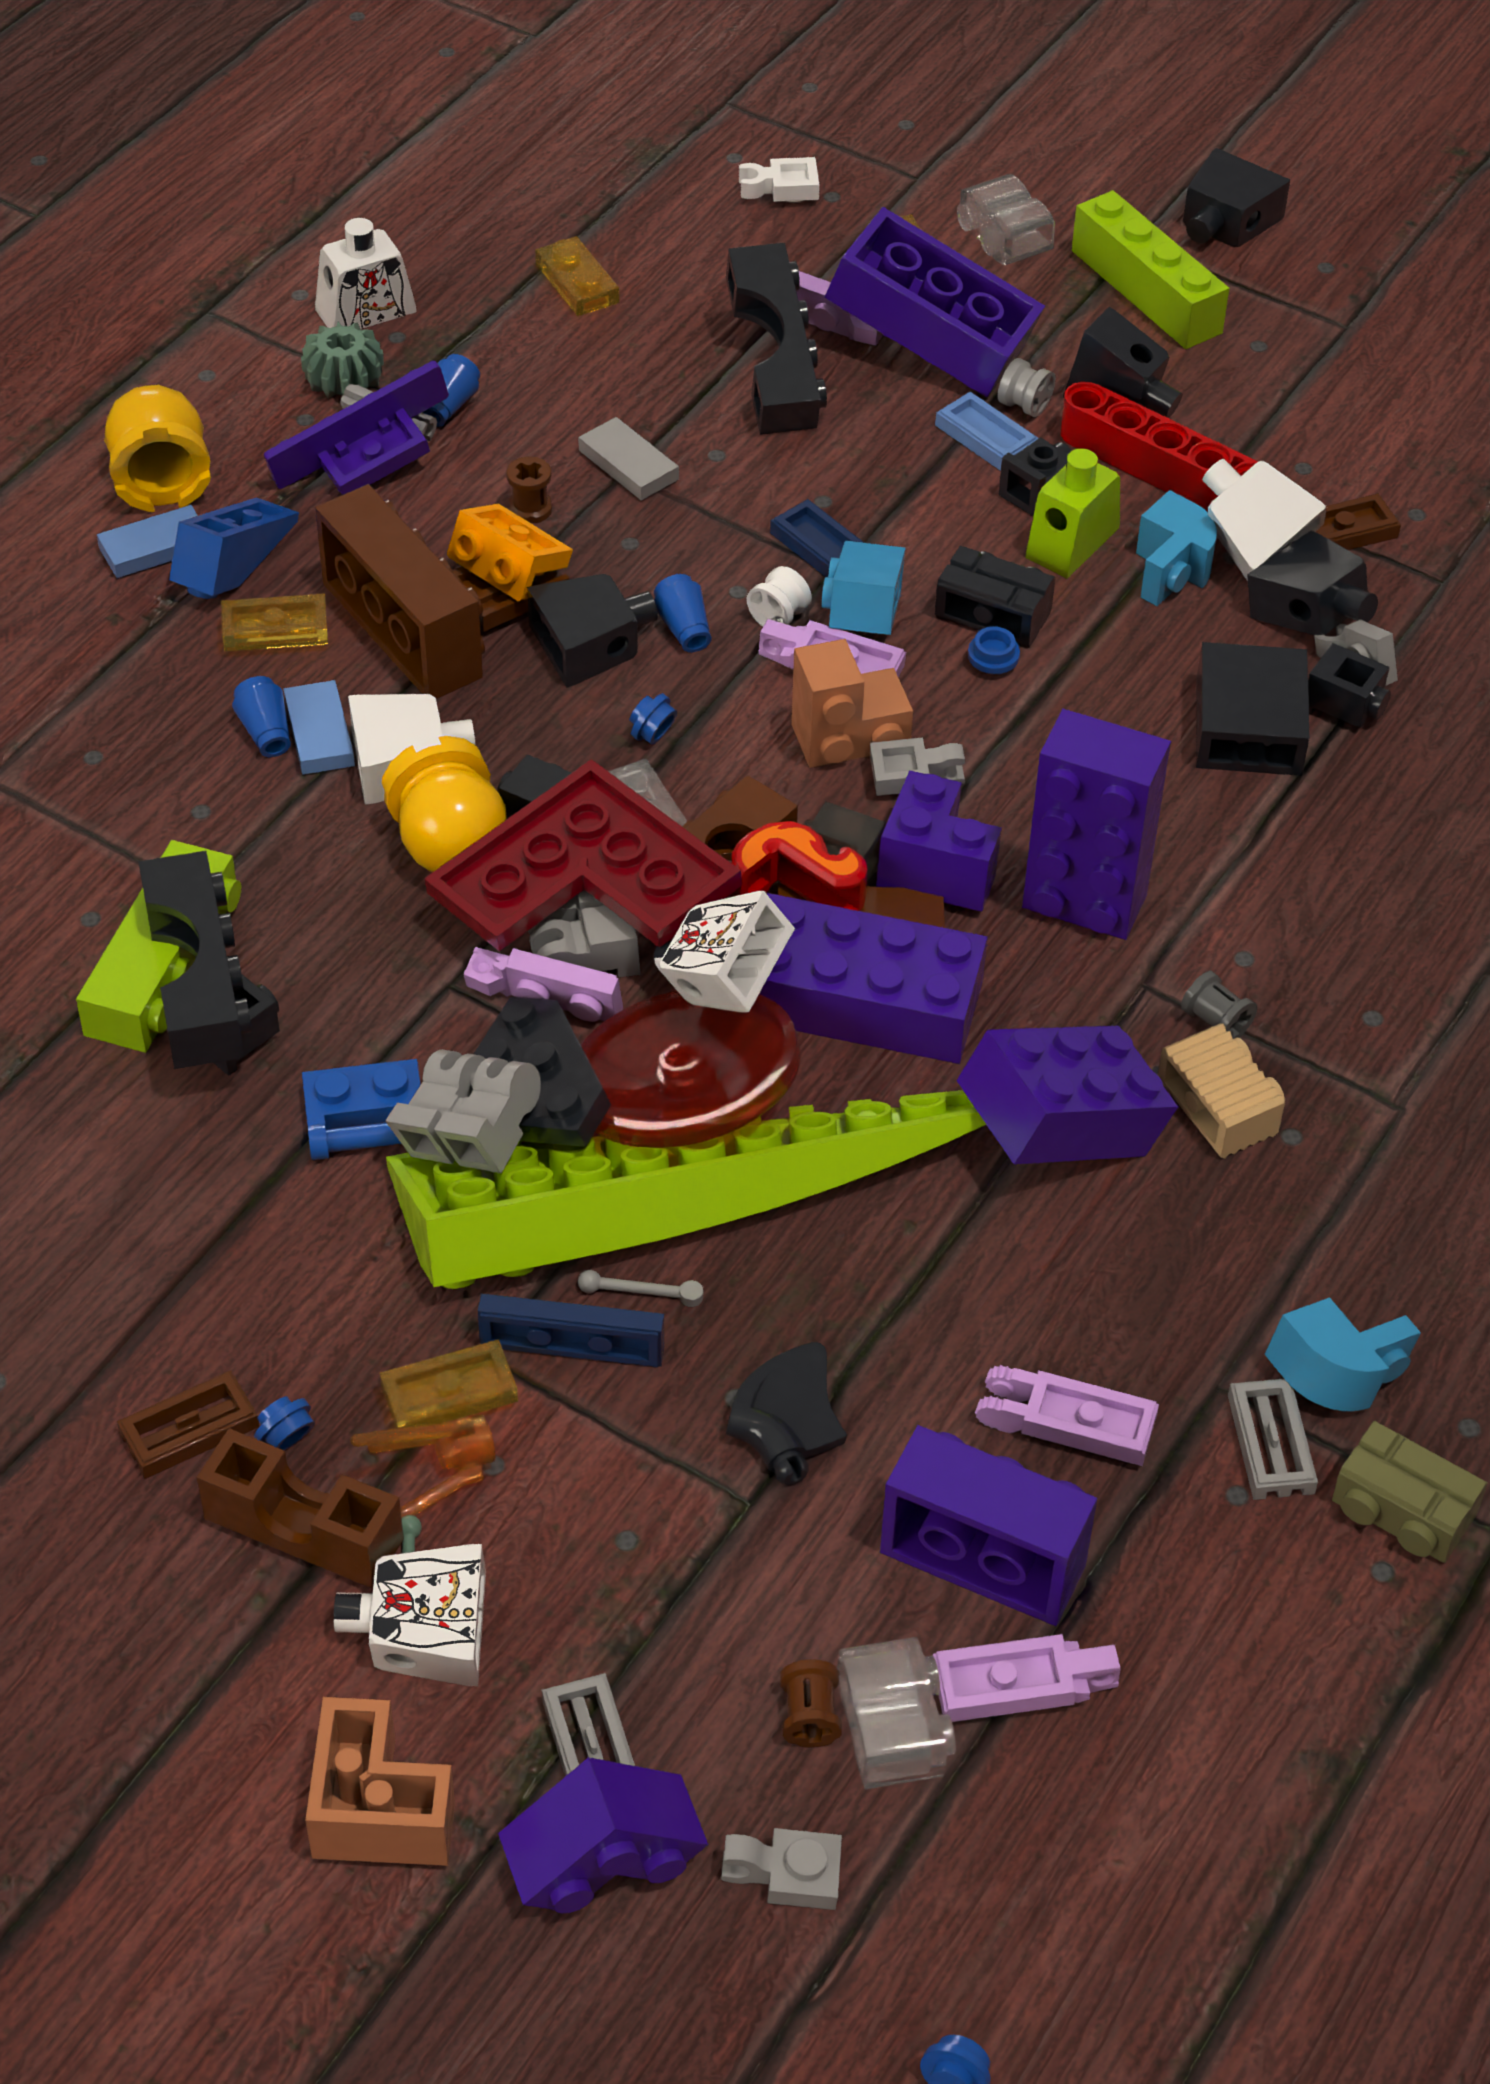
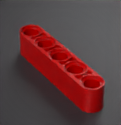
[1061,382,1258,512]

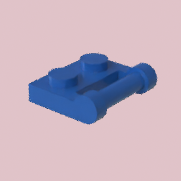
[302,1059,421,1160]

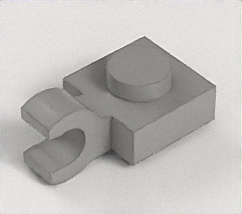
[1314,620,1398,686]
[870,738,965,796]
[721,1828,842,1910]

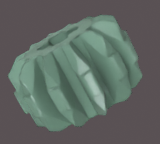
[301,321,384,399]

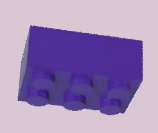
[956,1026,1178,1164]
[880,1425,1098,1627]

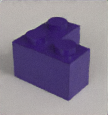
[876,770,1002,912]
[498,1757,708,1913]

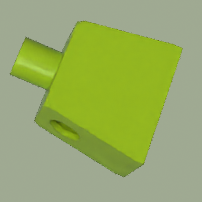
[1025,449,1120,579]

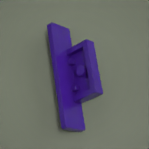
[264,361,449,495]

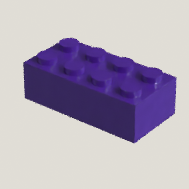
[824,207,1045,397]
[1022,709,1171,940]
[739,893,988,1064]

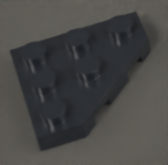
[474,997,611,1147]

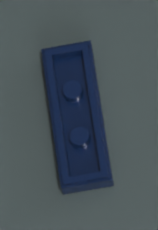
[478,1293,664,1367]

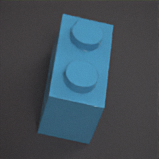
[822,541,905,635]

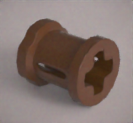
[506,456,552,523]
[780,1659,842,1748]

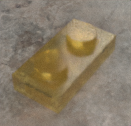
[535,236,619,316]
[221,594,328,651]
[380,1339,518,1436]

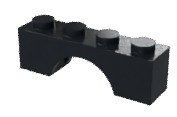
[726,243,827,435]
[138,851,252,1069]

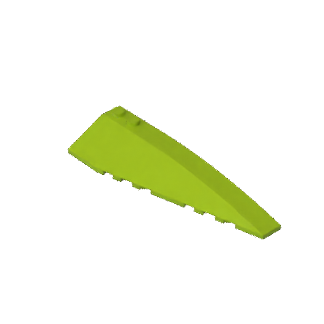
[386,1090,986,1289]

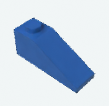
[169,497,299,599]

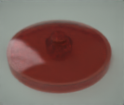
[581,990,801,1148]

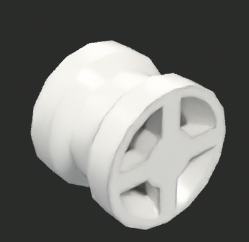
[747,566,812,626]

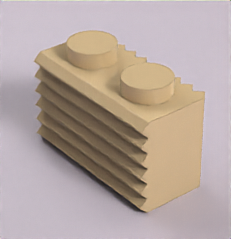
[1158,1023,1285,1159]

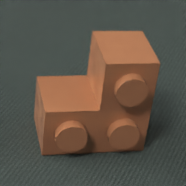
[791,639,913,768]
[305,1697,455,1866]

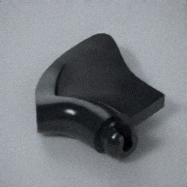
[725,1342,847,1485]

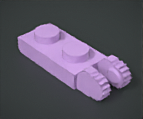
[975,1365,1159,1466]

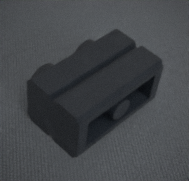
[935,546,1055,647]

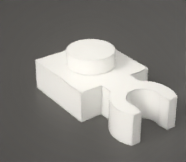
[739,157,819,203]

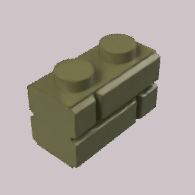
[1332,1421,1488,1563]

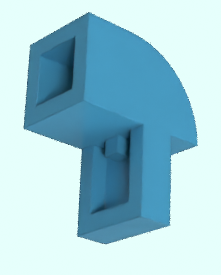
[1136,490,1217,606]
[1264,1297,1421,1411]

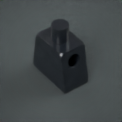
[1183,148,1290,247]
[1063,307,1183,418]
[1247,530,1378,635]
[527,574,658,688]

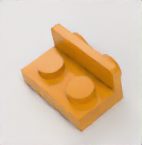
[447,504,573,601]

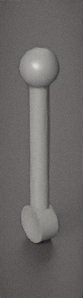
[578,1270,703,1307]

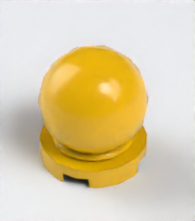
[104,385,211,512]
[381,736,507,873]

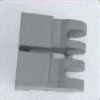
[528,890,640,977]
[385,1049,541,1173]

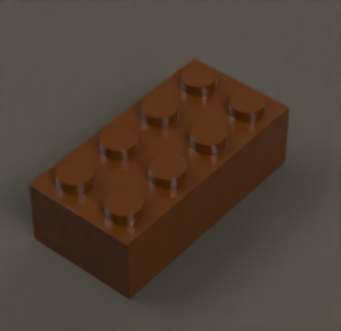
[315,484,485,699]

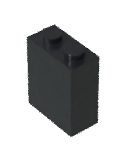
[1196,642,1310,776]

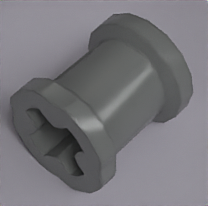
[1181,970,1258,1039]

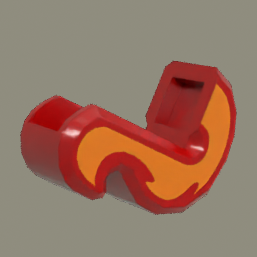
[731,821,868,911]

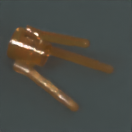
[351,1414,496,1518]

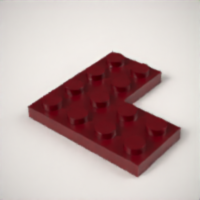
[424,759,742,952]

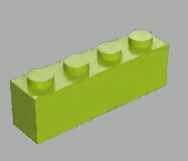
[1072,190,1230,349]
[76,840,241,1053]

